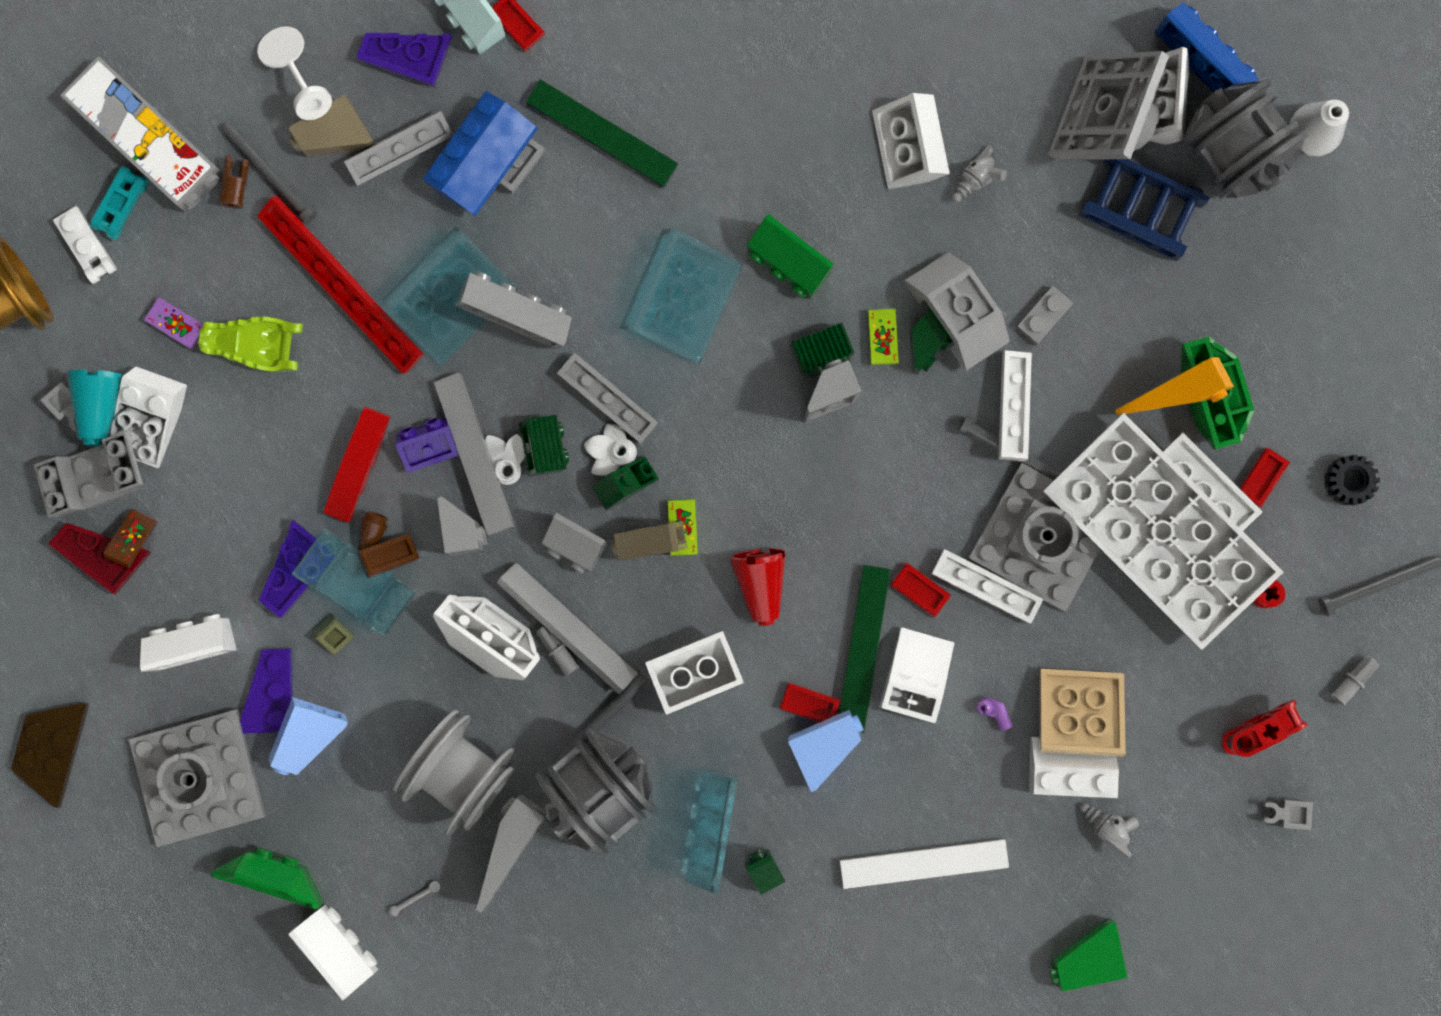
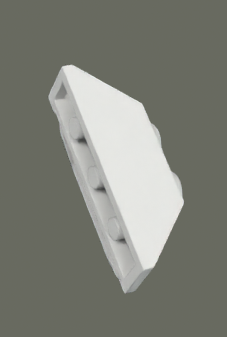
[433,595,540,681]

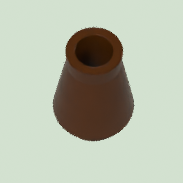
[357,511,388,550]

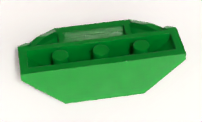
[1181,336,1255,450]
[210,847,324,910]

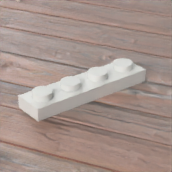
[998,350,1032,461]
[931,549,1043,624]

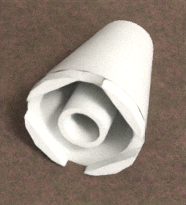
[1289,100,1349,157]

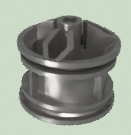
[1180,79,1309,200]
[535,728,659,857]

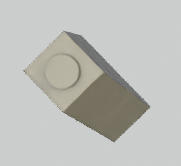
[288,94,375,157]
[611,521,688,561]

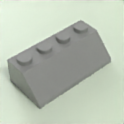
[454,271,572,349]

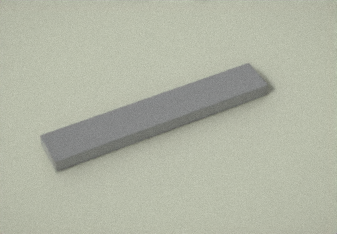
[434,372,515,536]
[497,563,638,694]

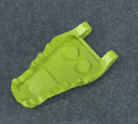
[198,316,303,372]

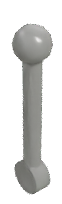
[388,881,441,917]

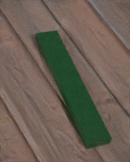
[526,79,678,188]
[839,565,891,733]

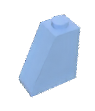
[268,697,348,775]
[788,710,864,792]

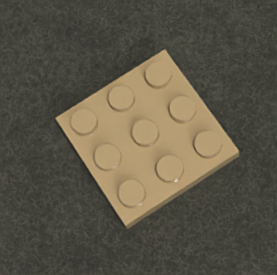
[1039,669,1126,757]

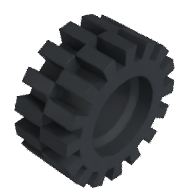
[1324,455,1380,506]

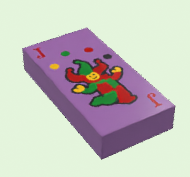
[144,297,203,350]

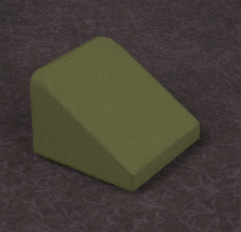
[312,613,354,655]

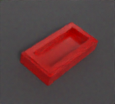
[492,0,545,52]
[1239,447,1290,508]
[890,563,951,617]
[780,682,841,722]

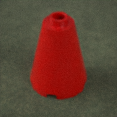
[730,548,786,626]

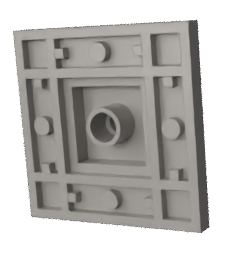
[1048,51,1169,159]
[968,463,1100,612]
[129,709,266,847]

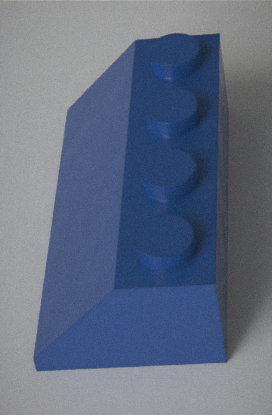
[1154,2,1259,93]
[423,91,538,216]

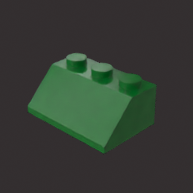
[747,214,834,299]

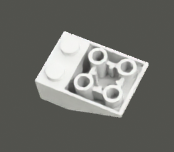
[109,367,187,468]
[879,627,954,723]

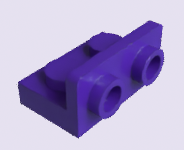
[395,417,459,473]

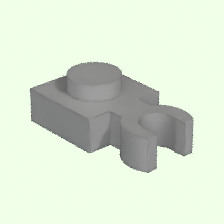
[41,382,76,431]
[1261,799,1313,830]

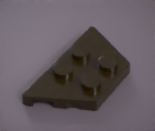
[11,703,89,808]

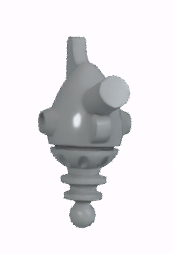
[952,145,1007,202]
[1080,803,1139,859]

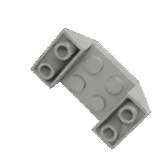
[904,252,1010,371]
[34,431,143,518]

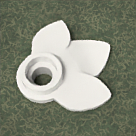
[584,424,637,477]
[485,434,525,485]

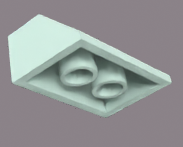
[434,0,506,55]

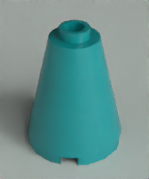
[67,369,123,446]

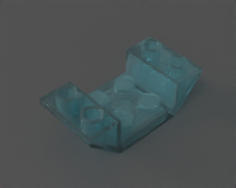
[292,528,417,637]

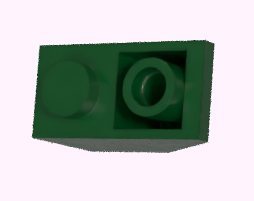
[909,308,953,374]
[592,456,659,510]
[745,848,786,895]

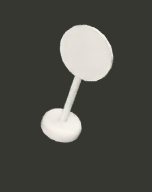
[257,26,332,120]

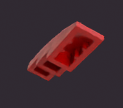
[323,406,391,523]

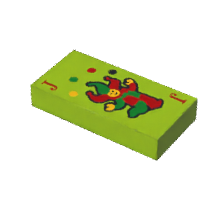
[868,309,899,366]
[668,499,698,556]

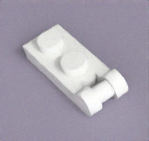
[53,206,117,284]

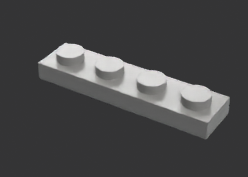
[344,110,454,186]
[557,352,659,444]

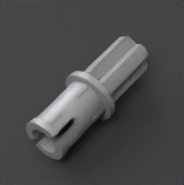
[537,626,580,677]
[1331,656,1379,706]

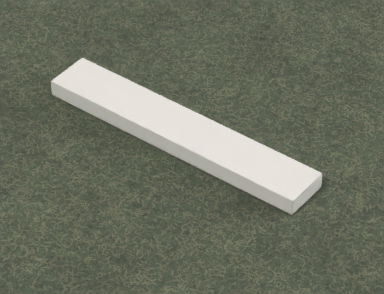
[839,839,1009,889]

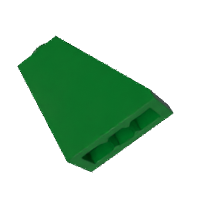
[1049,919,1128,992]

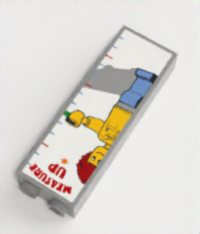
[60,56,222,212]

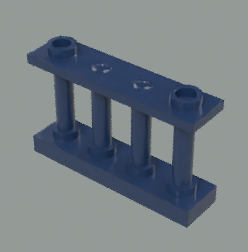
[1079,159,1210,261]

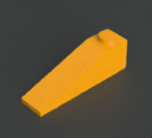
[1115,357,1234,415]

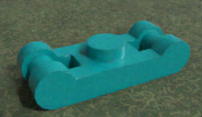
[90,166,149,240]

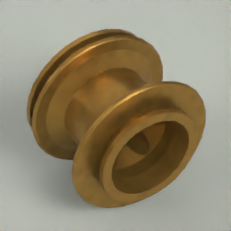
[0,236,54,330]

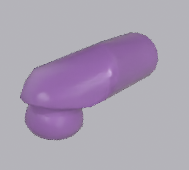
[977,697,1013,731]

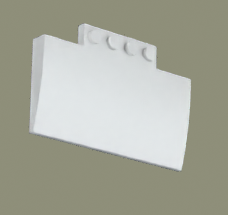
[1044,413,1284,650]

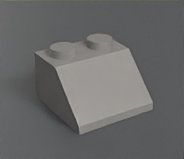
[437,497,488,556]
[542,513,608,573]

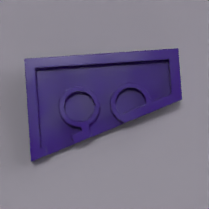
[356,33,453,87]
[259,519,336,618]
[240,649,293,734]

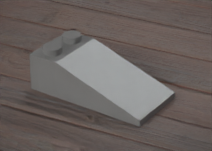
[476,795,546,913]

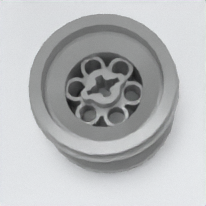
[393,709,514,835]

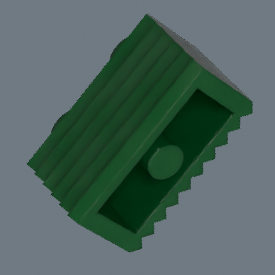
[790,323,854,378]
[519,415,569,477]

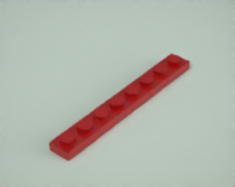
[257,196,424,375]

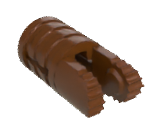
[218,155,250,209]

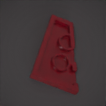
[48,522,151,596]

